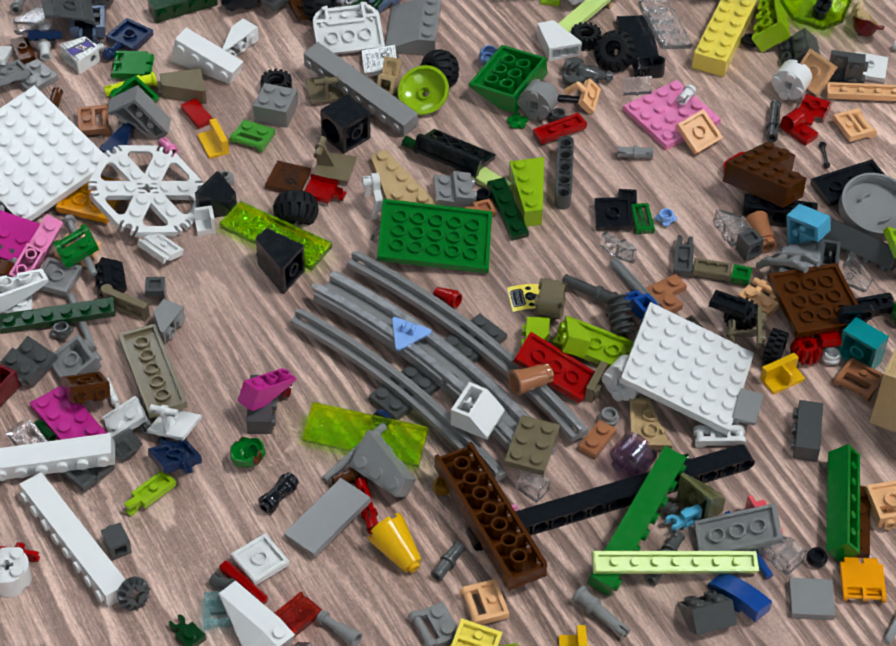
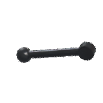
[819,142,830,168]

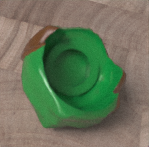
[230,437,266,467]

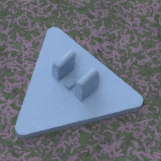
[392,317,432,351]

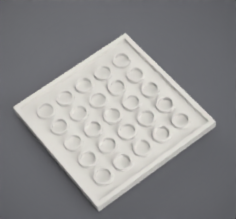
[619,302,754,435]

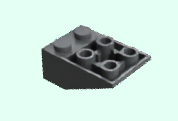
[779,239,841,272]

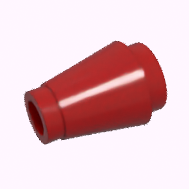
[433,287,462,308]

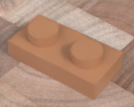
[578,420,617,459]

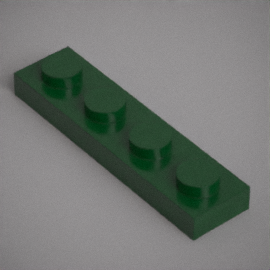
[487,177,529,241]

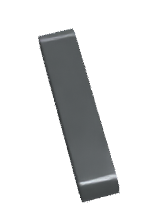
[555,136,574,210]

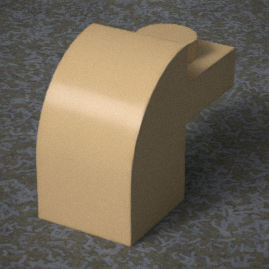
[377,56,402,95]

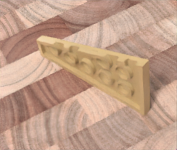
[371,149,436,205]

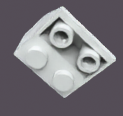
[451,382,505,440]

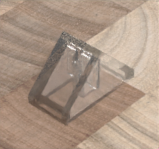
[841,252,873,292]

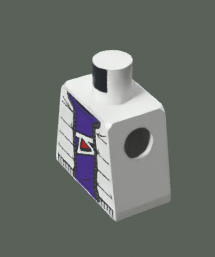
[60,36,104,74]

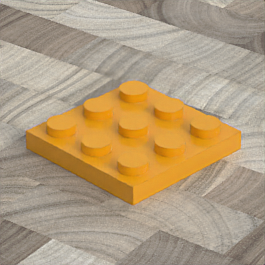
[56,175,123,224]

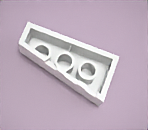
[171,28,243,84]

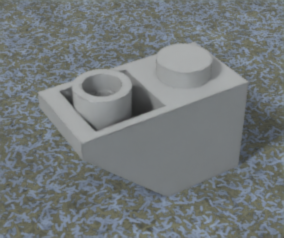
[154,299,186,345]

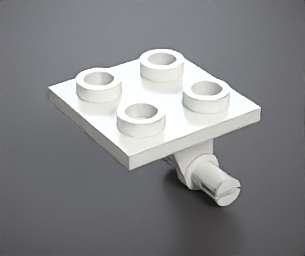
[147,404,202,441]

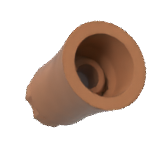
[743,211,777,253]
[508,364,554,397]

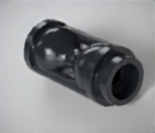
[258,472,299,513]

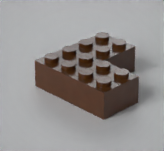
[723,142,807,208]

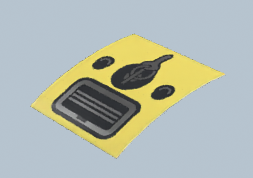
[507,284,540,312]

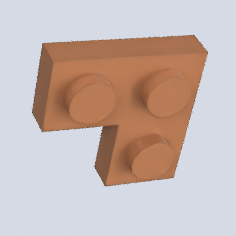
[646,274,687,313]

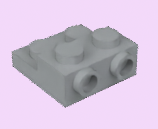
[432,171,477,208]
[52,334,102,378]

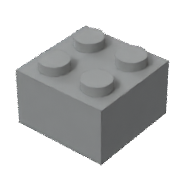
[253,83,298,128]

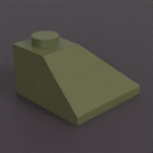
[676,473,725,519]

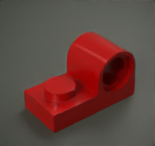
[780,108,818,146]

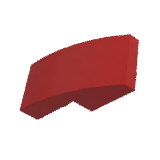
[814,331,842,348]

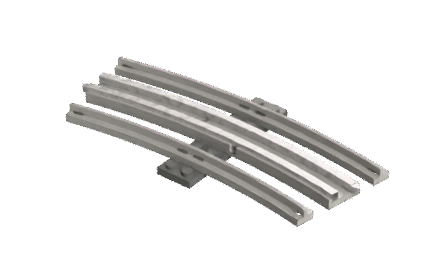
[291,251,588,482]

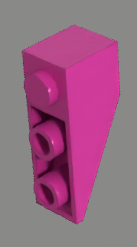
[237,368,297,411]

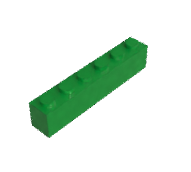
[826,444,860,562]

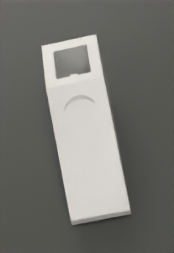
[222,19,259,57]

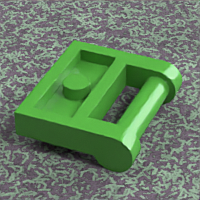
[230,119,275,152]

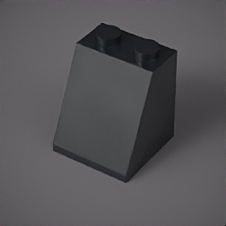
[255,228,305,294]

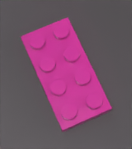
[30,385,106,440]

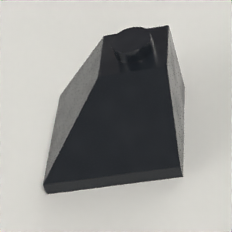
[195,171,237,218]

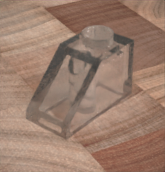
[12,6,54,35]
[6,419,47,446]

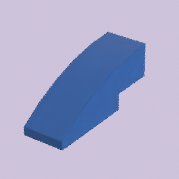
[708,574,772,622]

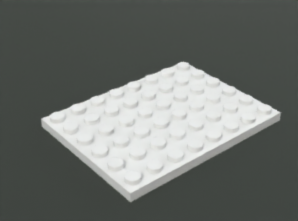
[0,85,111,221]

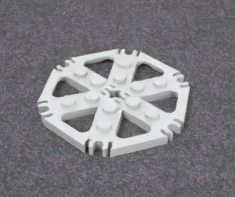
[88,145,203,237]

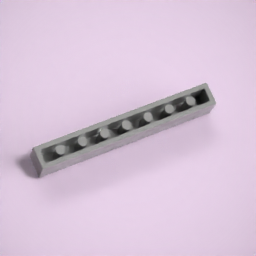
[303,42,418,137]

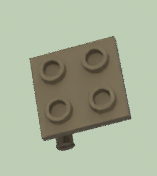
[305,76,344,104]
[314,136,356,184]
[726,306,766,354]

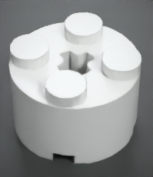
[771,60,812,100]
[602,355,639,401]
[0,547,32,597]

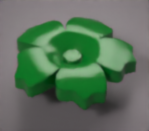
[507,113,528,129]

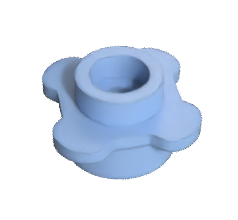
[655,208,677,227]

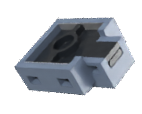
[70,5,106,43]

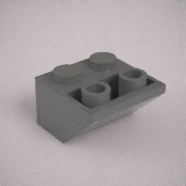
[778,28,820,65]
[677,590,737,635]

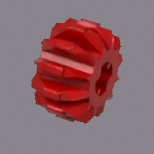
[790,335,823,367]

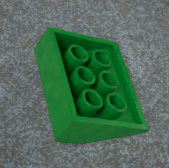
[468,45,547,114]

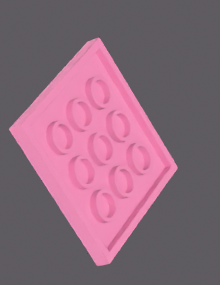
[623,80,721,150]

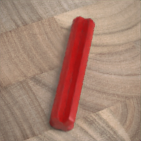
[219,560,268,604]

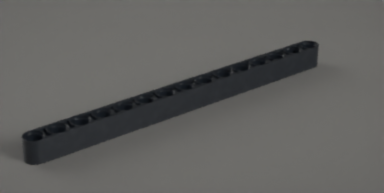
[466,444,755,551]

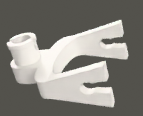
[362,172,383,220]

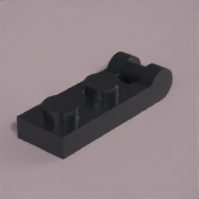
[855,293,896,315]

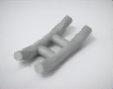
[756,251,822,273]

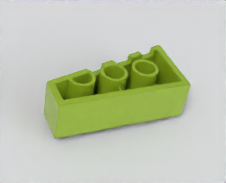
[509,157,544,227]

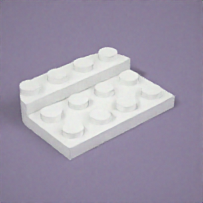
[312,2,385,55]

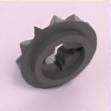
[117,576,151,611]

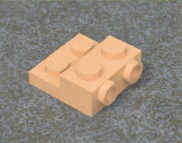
[865,480,896,530]

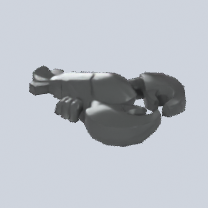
[562,57,613,86]

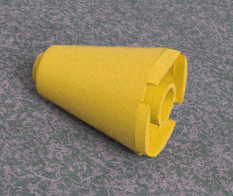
[367,513,422,573]

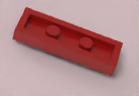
[533,113,587,145]

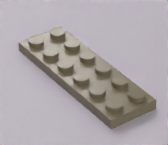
[118,324,188,419]

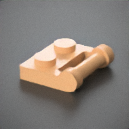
[833,108,877,142]
[459,579,509,625]

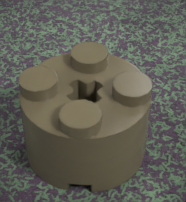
[535,278,568,319]

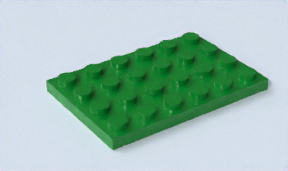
[377,199,492,274]

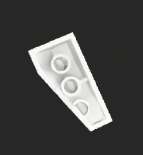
[219,580,295,646]

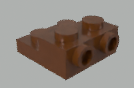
[61,371,111,404]

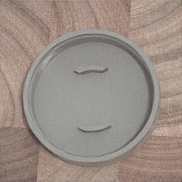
[838,173,896,241]

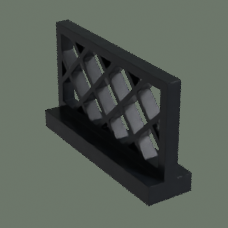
[413,129,496,178]

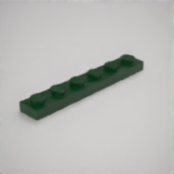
[0,297,116,334]

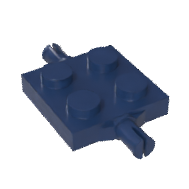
[148,436,202,474]

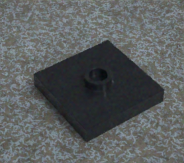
[594,197,633,231]

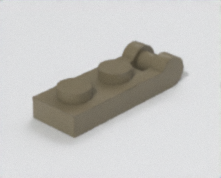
[101,284,150,321]

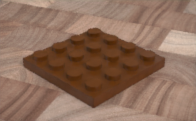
[767,263,867,338]

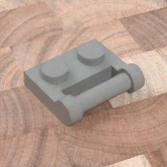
[408,602,458,646]

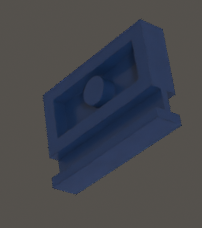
[23,29,62,41]

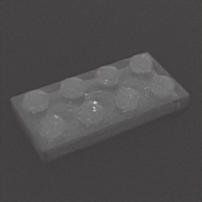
[638,0,693,49]

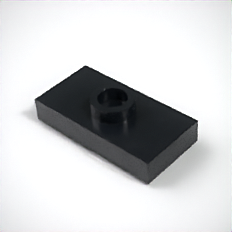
[708,290,752,319]

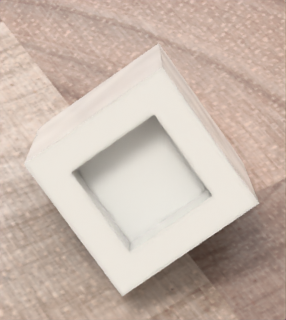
[194,205,216,236]

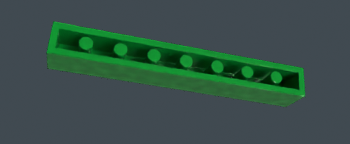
[587,446,687,596]

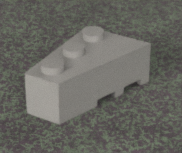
[107,85,171,140]
[349,430,416,497]

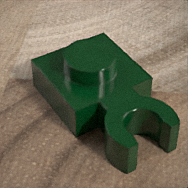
[169,614,207,646]

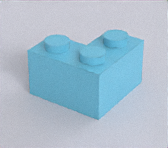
[787,204,831,245]

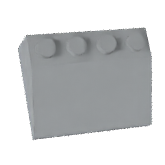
[385,0,441,55]

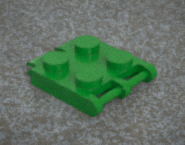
[110,51,154,79]

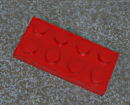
[513,332,595,404]

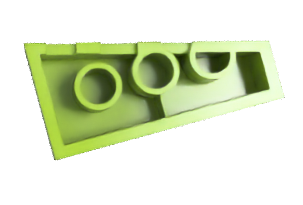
[752,0,791,53]

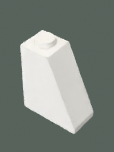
[537,20,582,61]

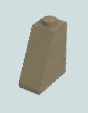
[157,68,207,104]

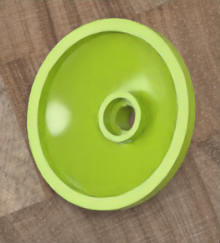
[398,65,449,115]

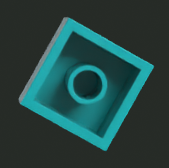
[838,317,889,369]

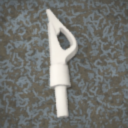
[107,377,120,408]

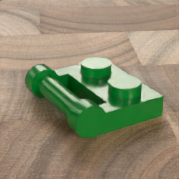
[53,223,99,269]

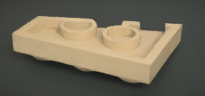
[629,398,672,450]

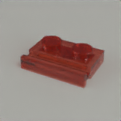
[274,591,322,638]

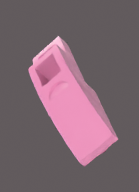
[9,214,64,277]

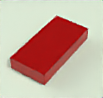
[181,98,213,129]

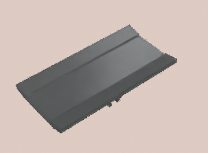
[42,0,96,25]

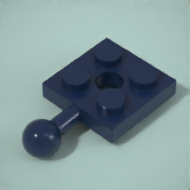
[102,18,154,61]

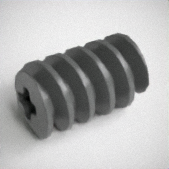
[606,294,635,335]

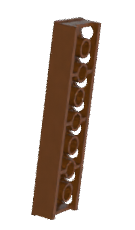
[434,441,547,591]

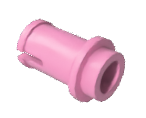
[158,137,178,157]

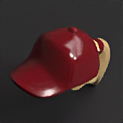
[850,0,885,37]

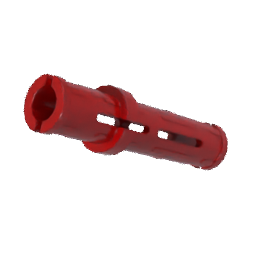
[355,478,378,534]

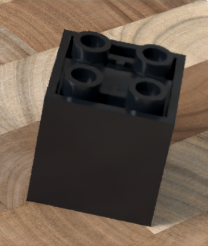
[320,94,371,154]

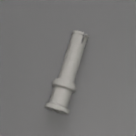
[572,586,630,640]

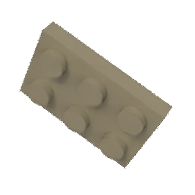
[504,415,560,476]

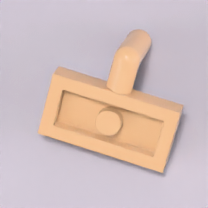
[563,78,601,114]

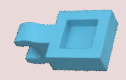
[665,504,703,532]

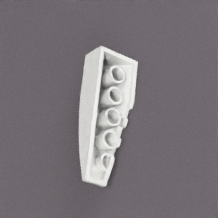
[0,269,49,313]

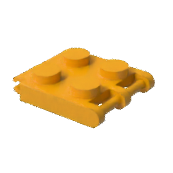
[839,557,887,603]

